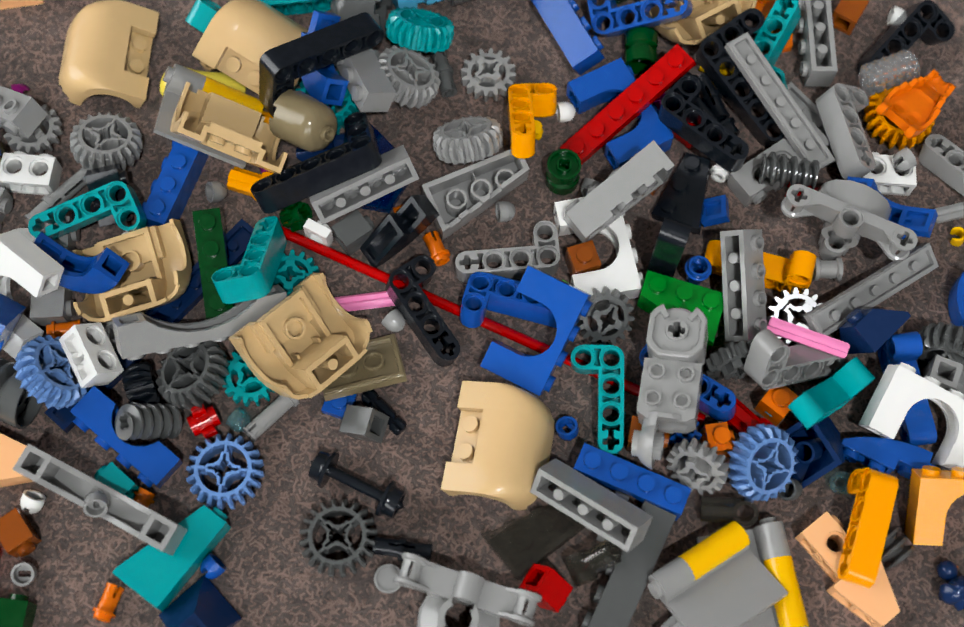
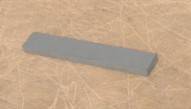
[724,32,836,171]
[804,243,939,336]

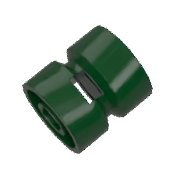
[624,27,658,74]
[545,149,581,195]

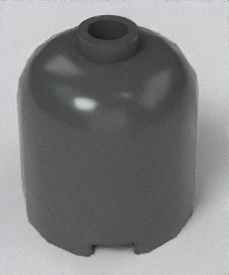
[331,0,393,36]

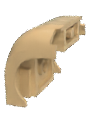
[59,0,159,108]
[192,0,308,95]
[640,0,757,45]
[170,81,288,174]
[72,219,192,323]
[228,273,373,400]
[441,381,555,511]

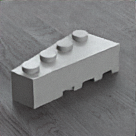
[564,140,675,243]
[421,149,530,241]

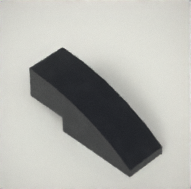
[360,194,439,268]

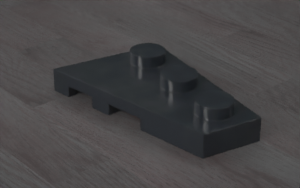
[651,152,711,235]

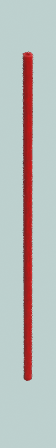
[281,226,706,425]

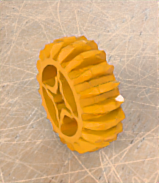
[863,82,935,150]

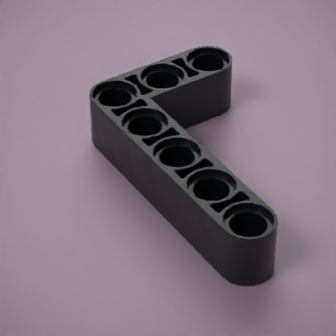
[696,8,784,147]
[259,12,385,117]
[250,111,382,214]

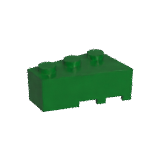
[637,270,723,353]

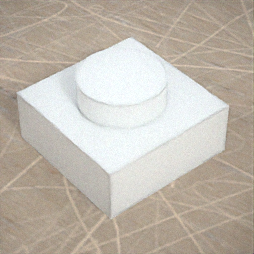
[303,218,334,247]

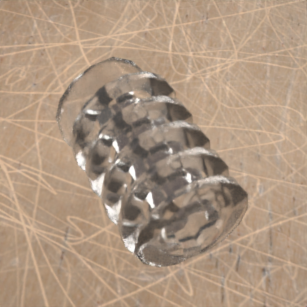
[859,50,920,96]

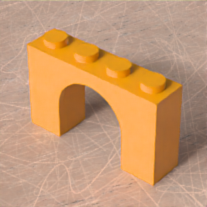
[905,465,964,546]

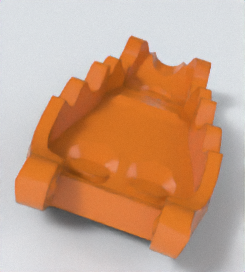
[875,69,956,139]

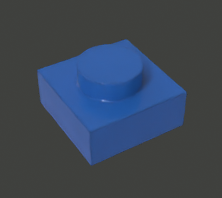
[701,195,730,227]
[321,394,358,419]

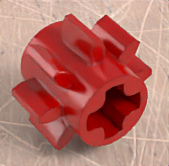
[186,404,222,439]

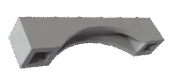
[112,284,287,360]
[12,443,188,556]

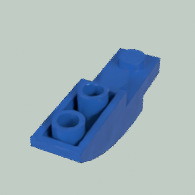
[841,437,943,479]

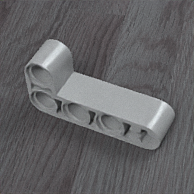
[816,83,876,180]
[918,134,964,196]
[455,220,560,283]
[744,329,845,390]

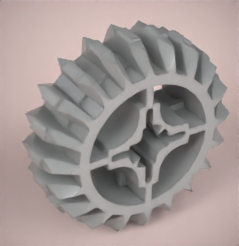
[377,45,441,110]
[69,111,143,170]
[433,115,503,165]

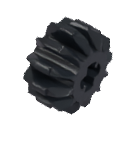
[122,362,161,405]

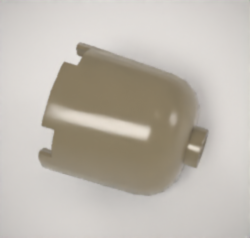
[269,89,338,152]

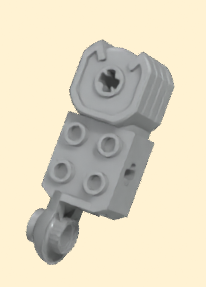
[631,304,708,470]

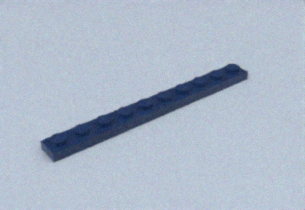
[45,219,254,433]

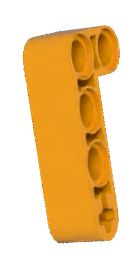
[508,83,557,159]
[704,240,817,294]
[838,468,899,588]

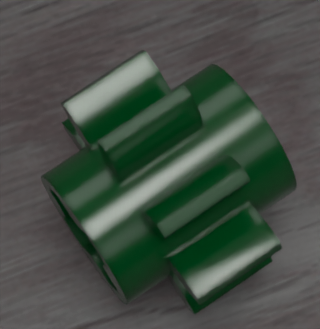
[279,201,313,232]

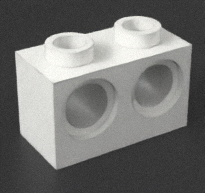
[0,151,63,196]
[862,152,917,196]
[59,322,124,388]

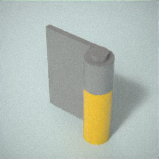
[153,63,264,169]
[696,517,809,627]
[647,521,788,627]

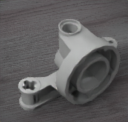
[781,179,918,262]
[393,552,542,627]

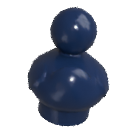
[937,560,964,611]

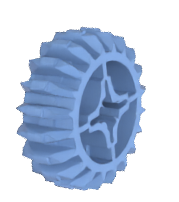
[13,334,89,410]
[725,423,799,501]
[186,433,265,511]

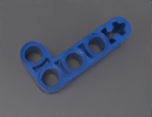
[587,0,693,37]
[460,272,557,328]
[878,331,937,446]
[639,344,736,422]

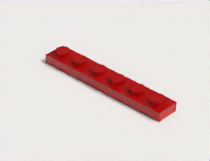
[560,44,696,165]

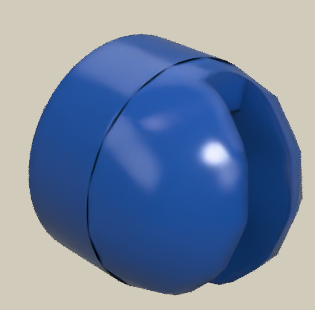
[555,416,579,441]
[200,553,226,579]

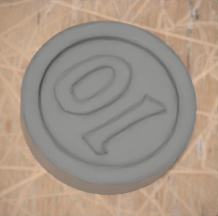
[374,564,401,594]

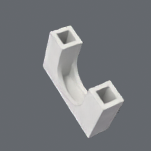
[553,197,644,305]
[0,229,64,359]
[858,362,964,470]

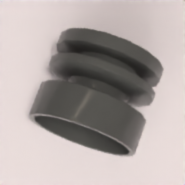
[0,357,43,429]

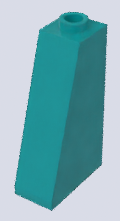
[112,505,231,612]

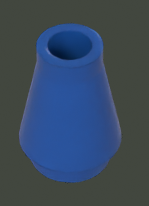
[685,256,712,285]

